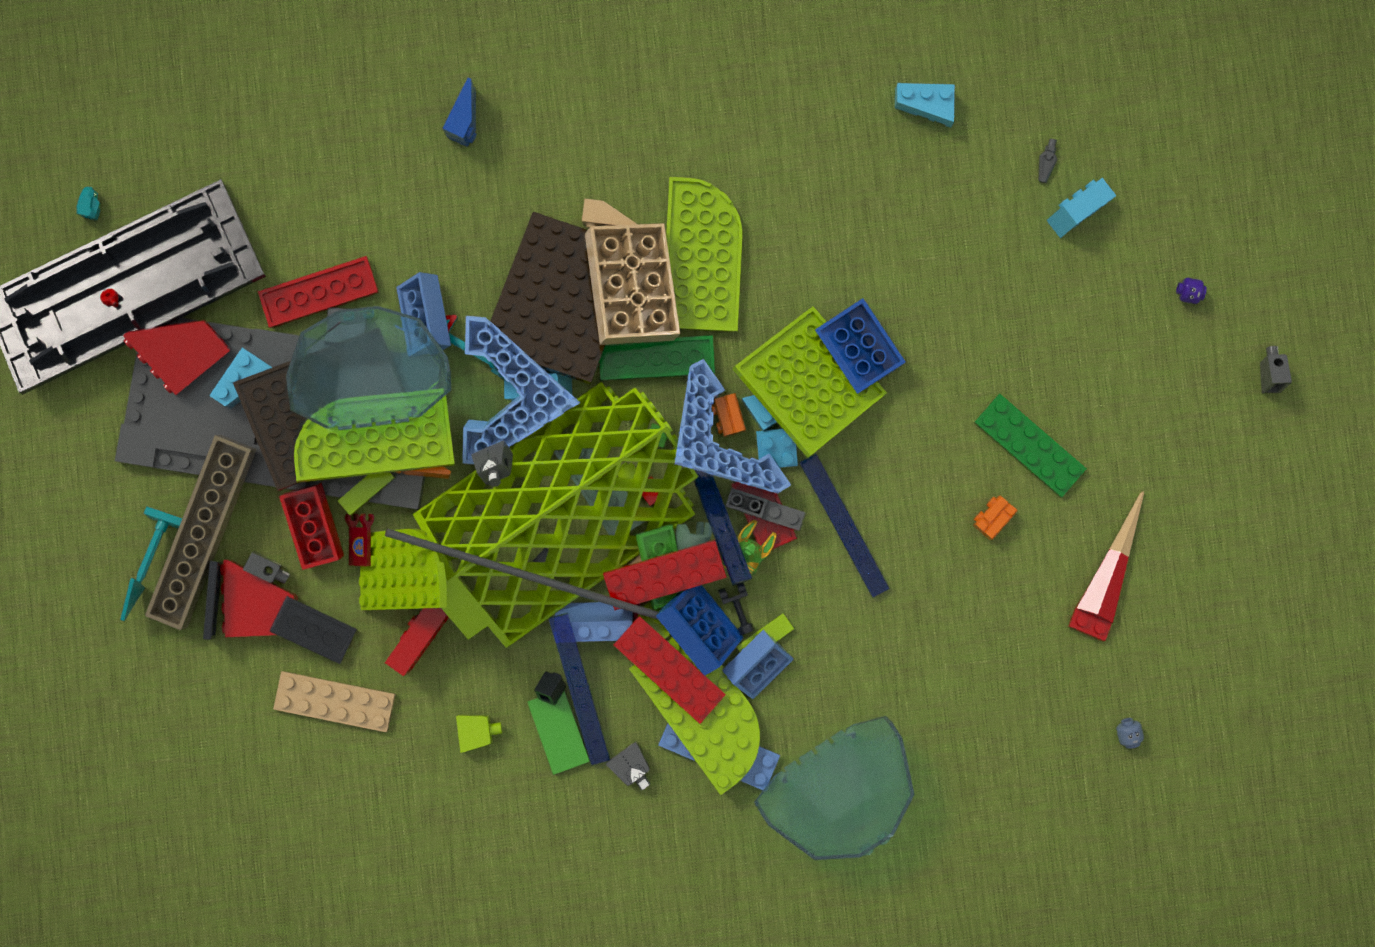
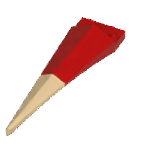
[1068,491,1144,642]

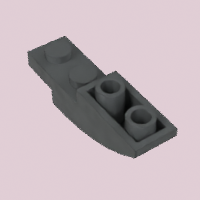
[726,488,806,531]

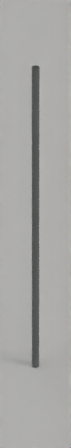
[385,528,659,620]

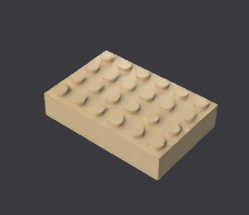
[585,224,680,345]

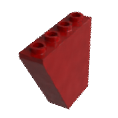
[123,320,231,395]
[220,560,298,637]

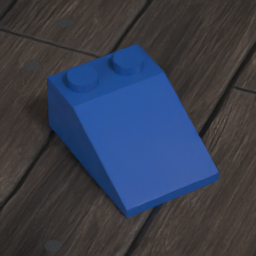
[443,78,477,147]

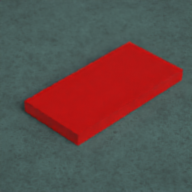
[731,482,797,550]

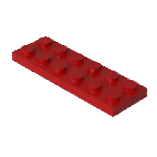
[258,256,379,328]
[603,540,727,611]
[613,616,726,724]

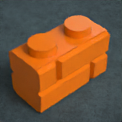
[711,393,746,437]
[973,496,1018,540]

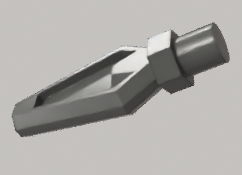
[1038,139,1058,183]

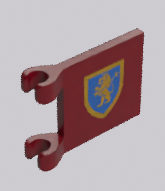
[345,514,375,566]

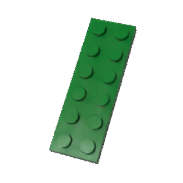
[599,335,715,381]
[974,393,1087,498]

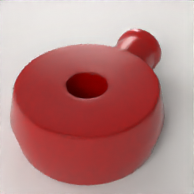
[100,289,119,307]

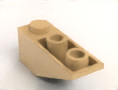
[582,199,638,228]

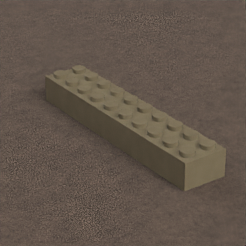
[145,435,257,630]

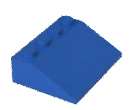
[815,298,905,394]
[656,585,743,676]

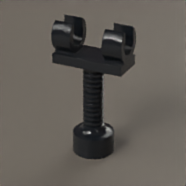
[718,581,755,636]

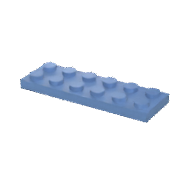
[658,723,780,791]

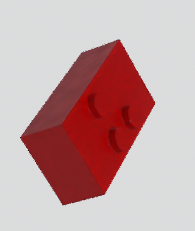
[279,483,344,570]
[385,608,449,676]

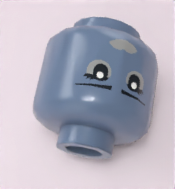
[1116,718,1144,749]

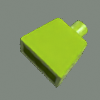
[456,714,503,753]

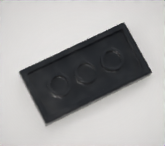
[203,561,222,640]
[269,596,357,664]

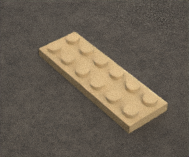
[273,671,396,732]

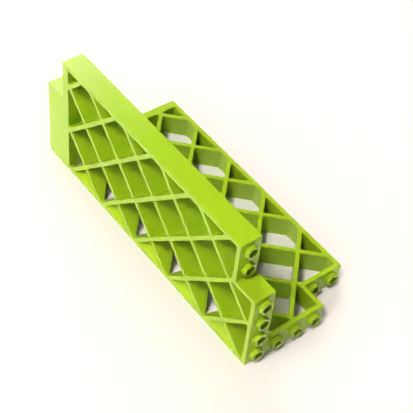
[413,382,699,648]

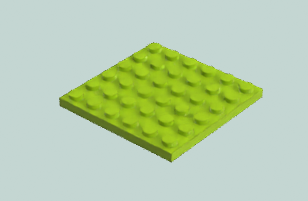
[733,306,887,458]

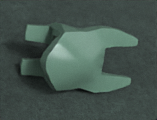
[675,522,722,556]

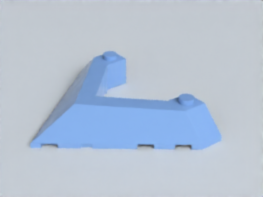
[463,316,580,464]
[675,359,791,494]

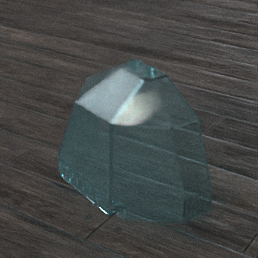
[286,306,451,431]
[754,716,915,860]

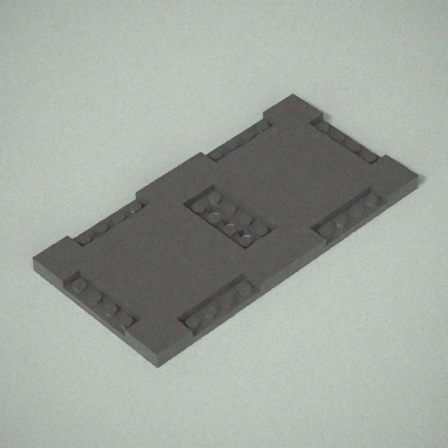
[115,318,445,510]

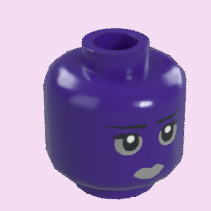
[1176,278,1207,304]

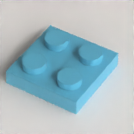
[756,429,798,468]

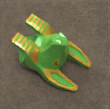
[724,520,776,582]

